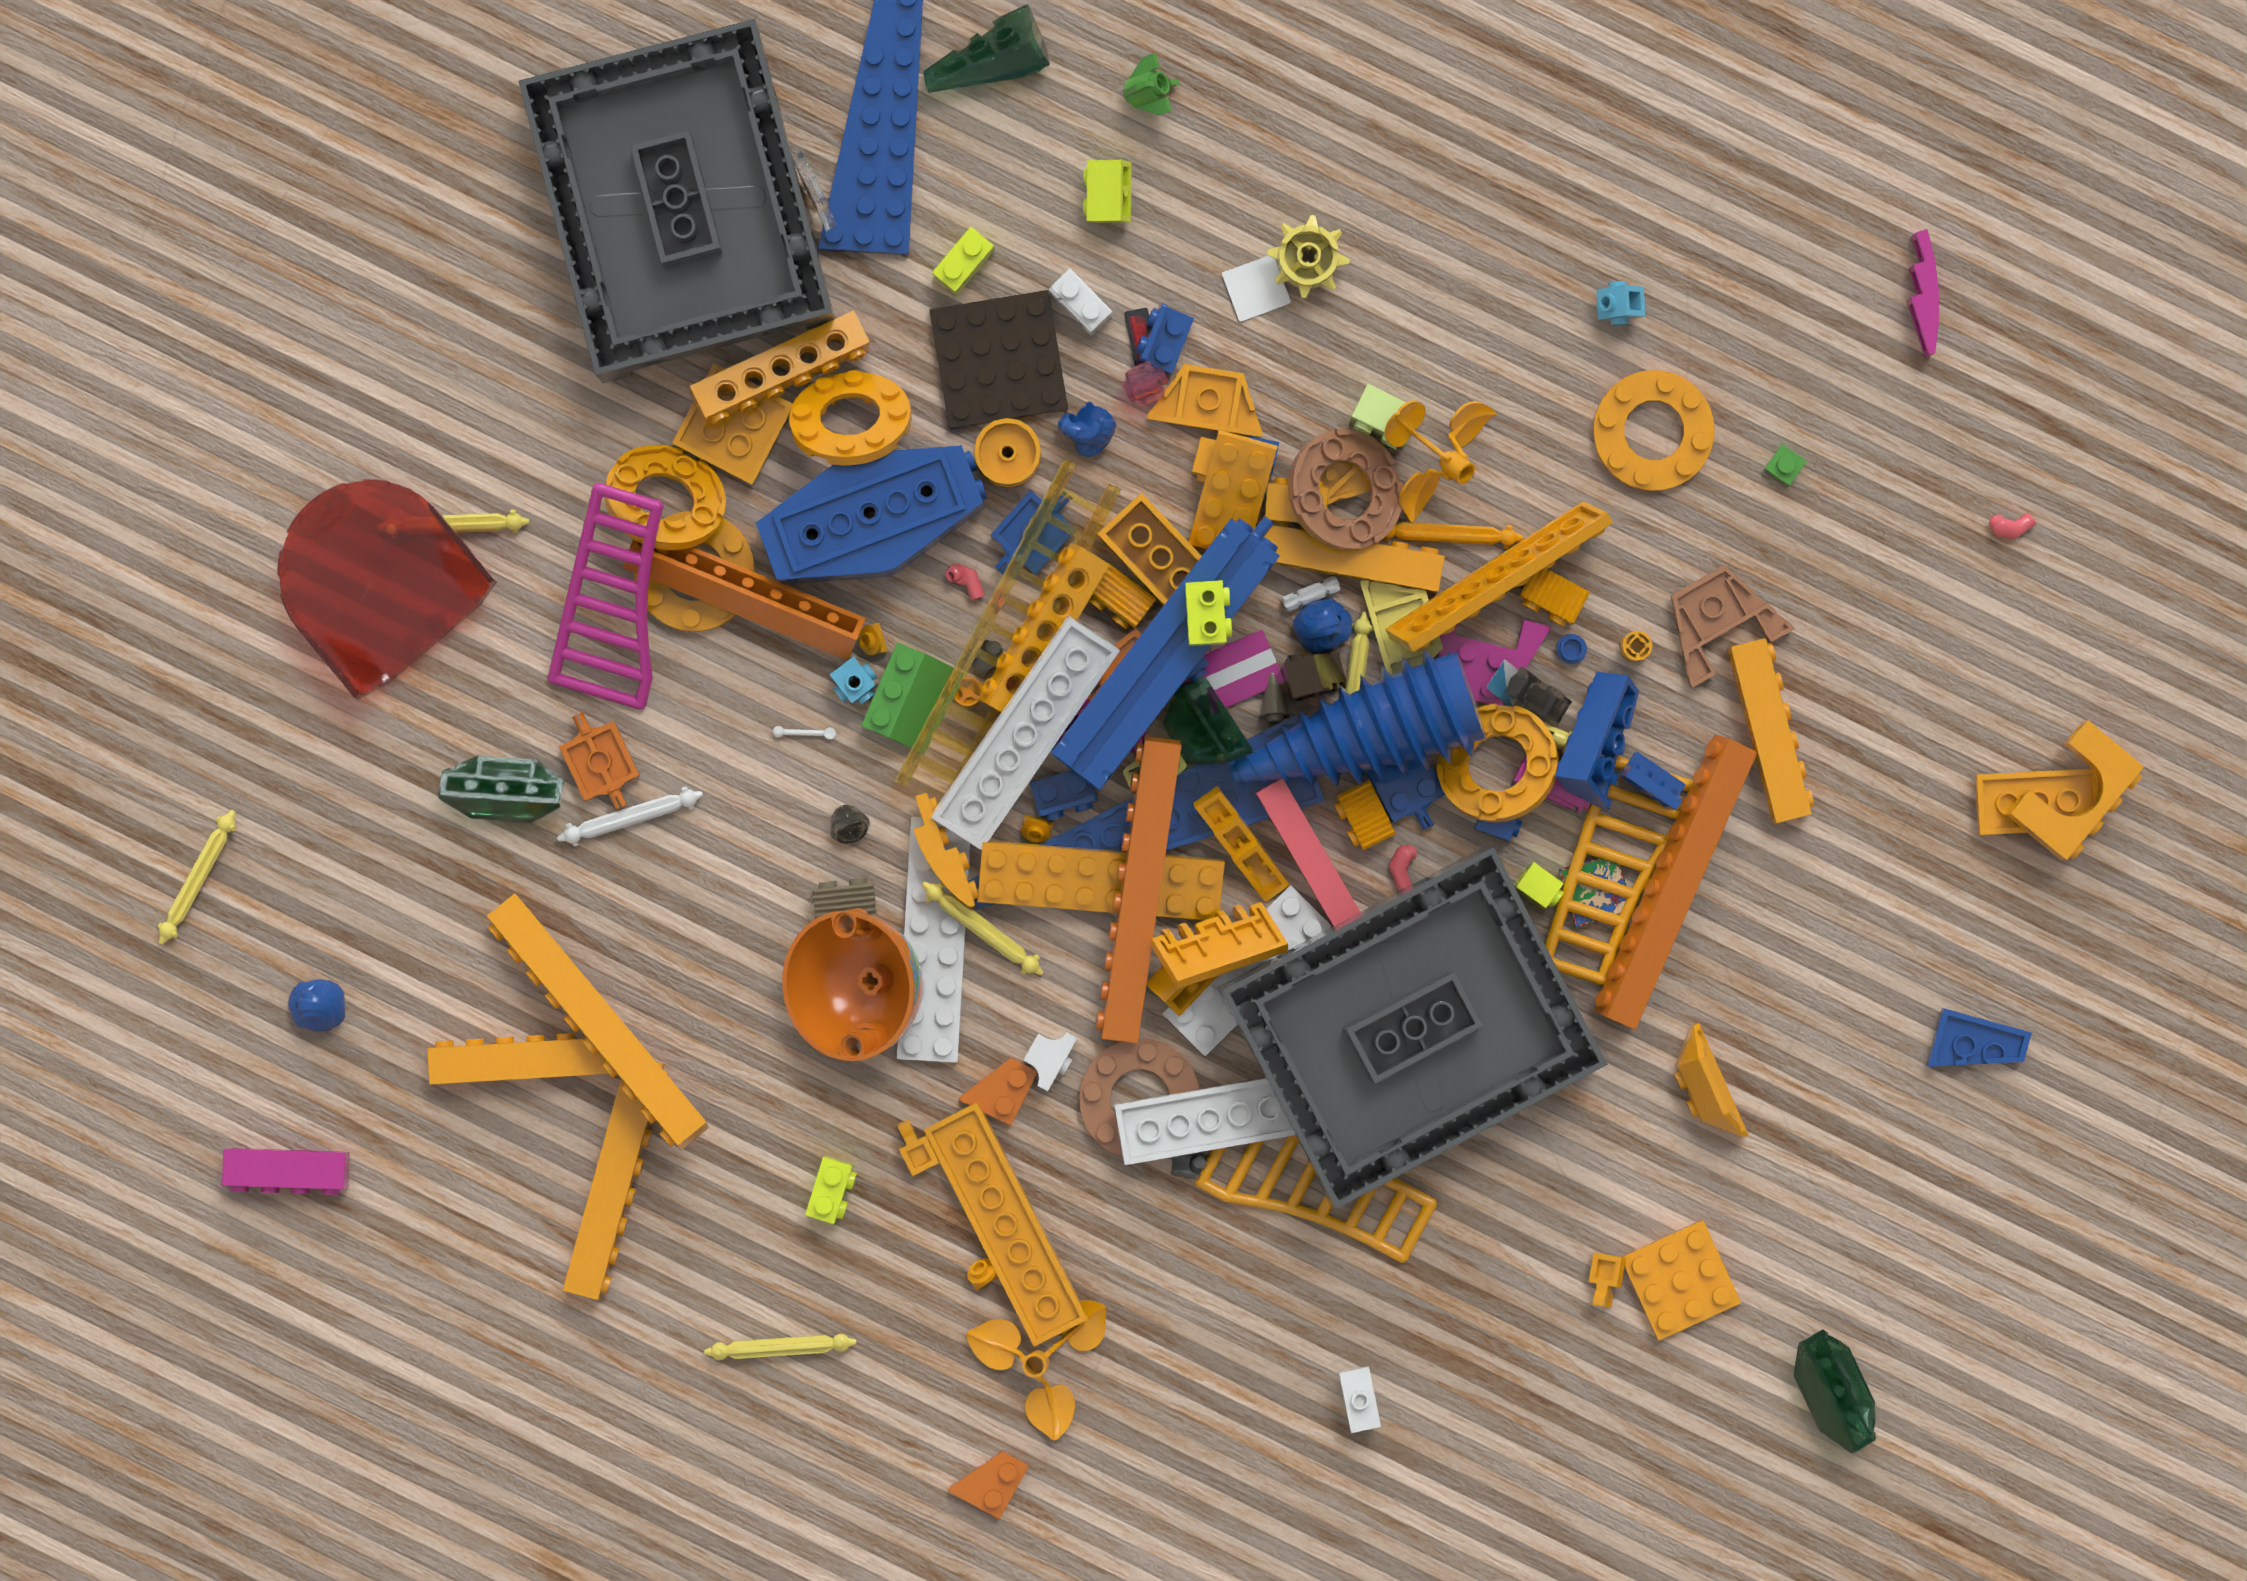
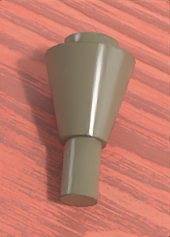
[1260,673,1290,724]

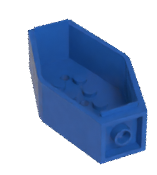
[756,445,988,584]

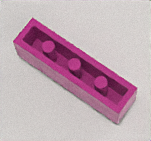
[222,1148,350,1195]

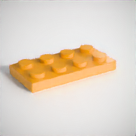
[1189,430,1278,549]
[1975,769,2101,835]

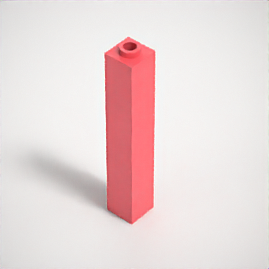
[1255,779,1360,926]

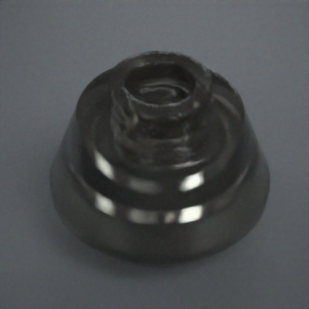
[830,805,870,844]

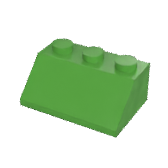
[861,642,954,751]

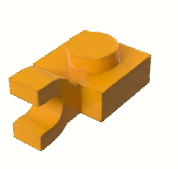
[897,1119,940,1176]
[1588,1252,1626,1308]

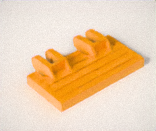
[1151,902,1288,989]

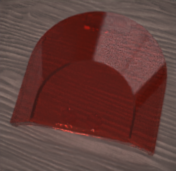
[277,479,497,700]

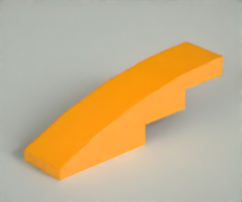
[1193,786,1290,902]

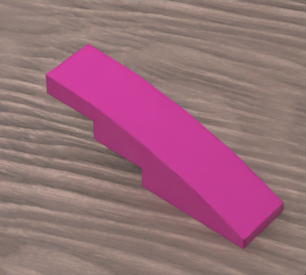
[1906,229,1939,358]

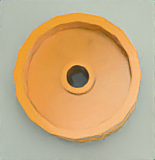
[974,418,1041,489]

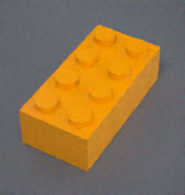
[1097,492,1202,606]

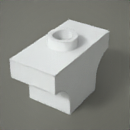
[1024,1032,1077,1091]
[1339,1366,1381,1433]

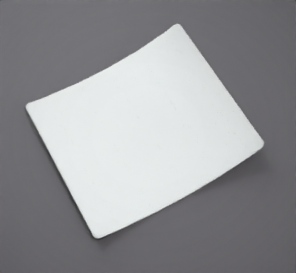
[1222,256,1291,322]

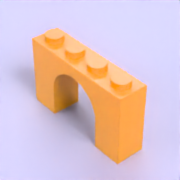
[2005,720,2144,861]

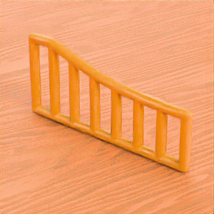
[1545,756,1693,986]
[1195,1135,1437,1263]

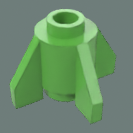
[1123,53,1180,115]

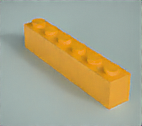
[1264,520,1445,594]
[1727,638,1814,824]
[427,1033,608,1085]

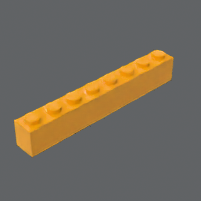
[562,1061,668,1300]

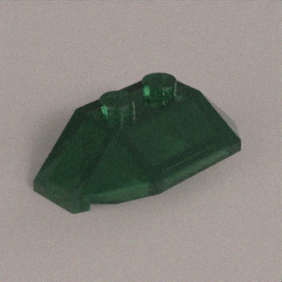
[1163,676,1253,767]
[438,755,564,823]
[1793,1329,1876,1454]

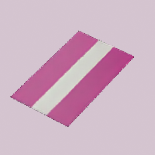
[1182,629,1285,720]

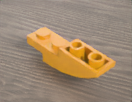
[913,793,980,907]

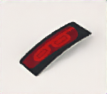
[1124,308,1151,367]

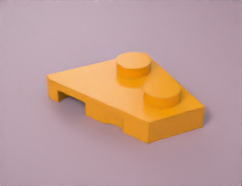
[1320,461,1370,504]

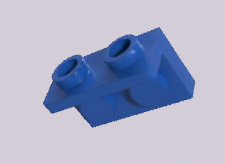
[1136,303,1194,375]
[1619,752,1685,810]
[1030,770,1098,821]

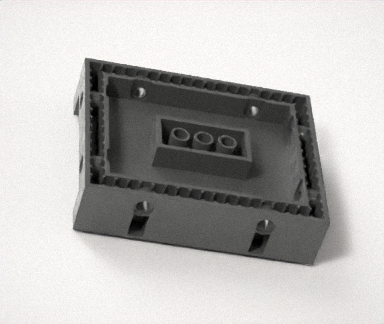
[518,19,835,383]
[1217,846,1608,1209]

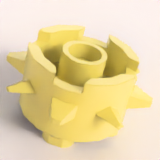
[1267,215,1350,298]

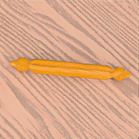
[1383,522,1523,549]

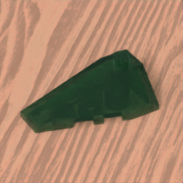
[923,4,1050,93]

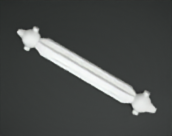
[557,787,703,846]

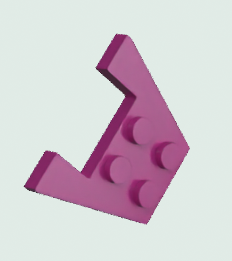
[1438,620,1551,705]

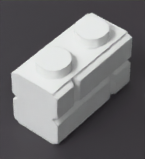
[1048,269,1113,336]

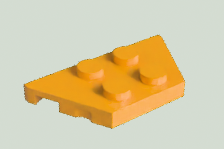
[1147,364,1263,438]

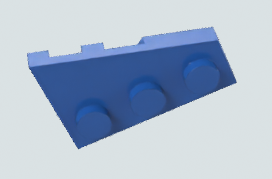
[1926,1008,2032,1067]

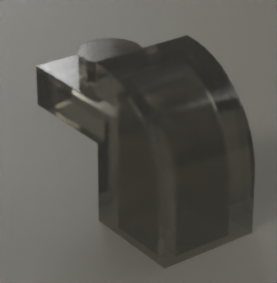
[1505,666,1572,727]

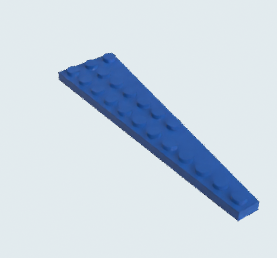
[818,0,923,255]
[968,715,1324,910]

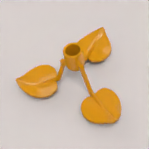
[1384,400,1497,523]
[966,1300,1107,1441]

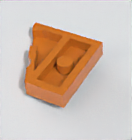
[959,1058,1038,1126]
[948,1450,1029,1519]

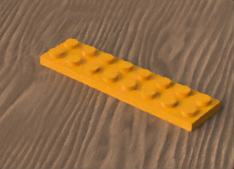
[1385,501,1613,652]
[977,841,1225,920]
[923,1102,1089,1347]

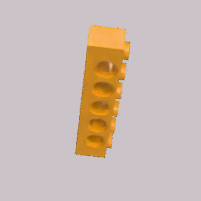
[690,310,870,426]
[978,543,1110,713]

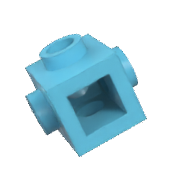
[1596,281,1646,326]
[830,656,877,705]

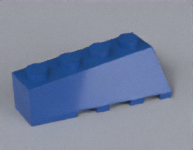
[1555,672,1639,810]

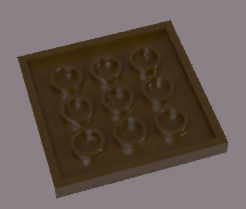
[929,290,1068,430]

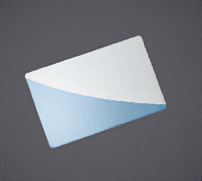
[1486,660,1530,706]

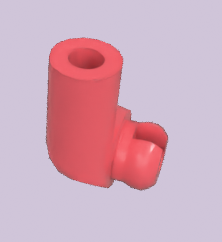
[1989,512,2036,539]
[945,564,985,601]
[1389,845,1417,890]

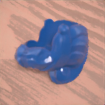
[1058,401,1117,457]
[1293,598,1353,654]
[288,979,345,1032]

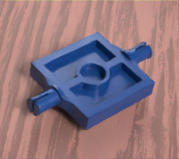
[991,490,1076,575]
[1364,759,1446,830]

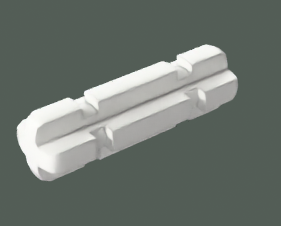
[1282,576,1341,612]

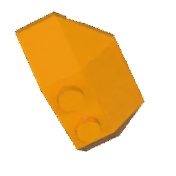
[1674,1023,1749,1137]

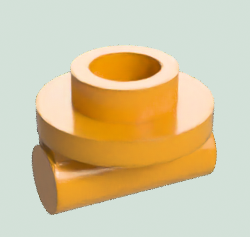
[858,622,888,655]
[1021,814,1054,843]
[967,1258,998,1291]

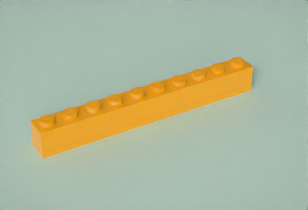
[487,893,709,1151]

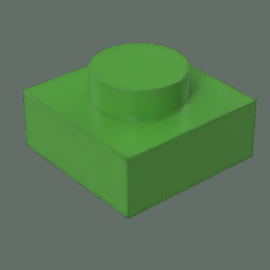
[1764,444,1807,487]

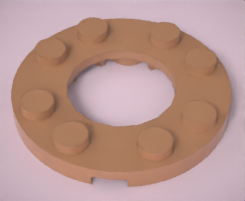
[1288,429,1403,551]
[1079,1038,1200,1157]

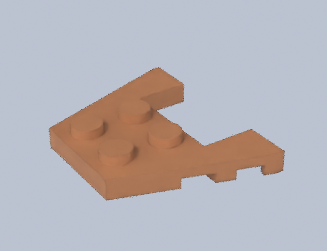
[1671,565,1794,688]

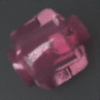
[1122,362,1169,406]

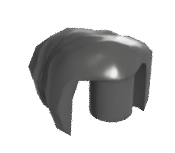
[966,639,1003,678]
[1171,1152,1207,1180]

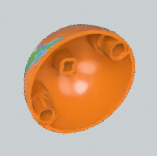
[782,908,923,1061]

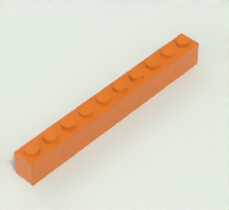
[1592,734,1757,1030]
[1095,736,1181,1043]

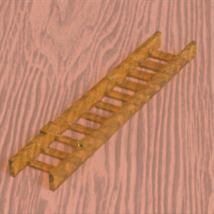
[895,459,1121,794]

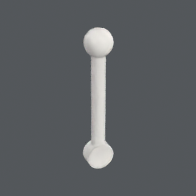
[772,726,836,740]

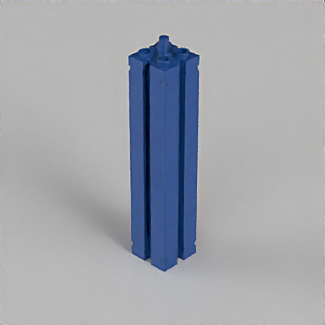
[1051,516,1280,792]

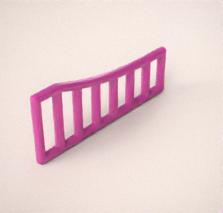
[547,483,663,710]

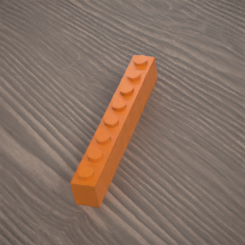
[623,539,866,661]

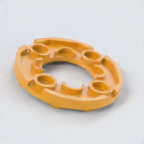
[789,370,912,466]
[1593,370,1715,491]
[604,445,726,550]
[634,511,755,632]
[1437,704,1559,823]

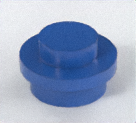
[1556,634,1587,664]

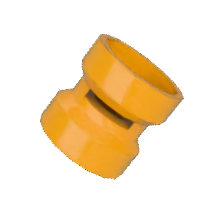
[1619,630,1653,663]
[952,676,982,708]

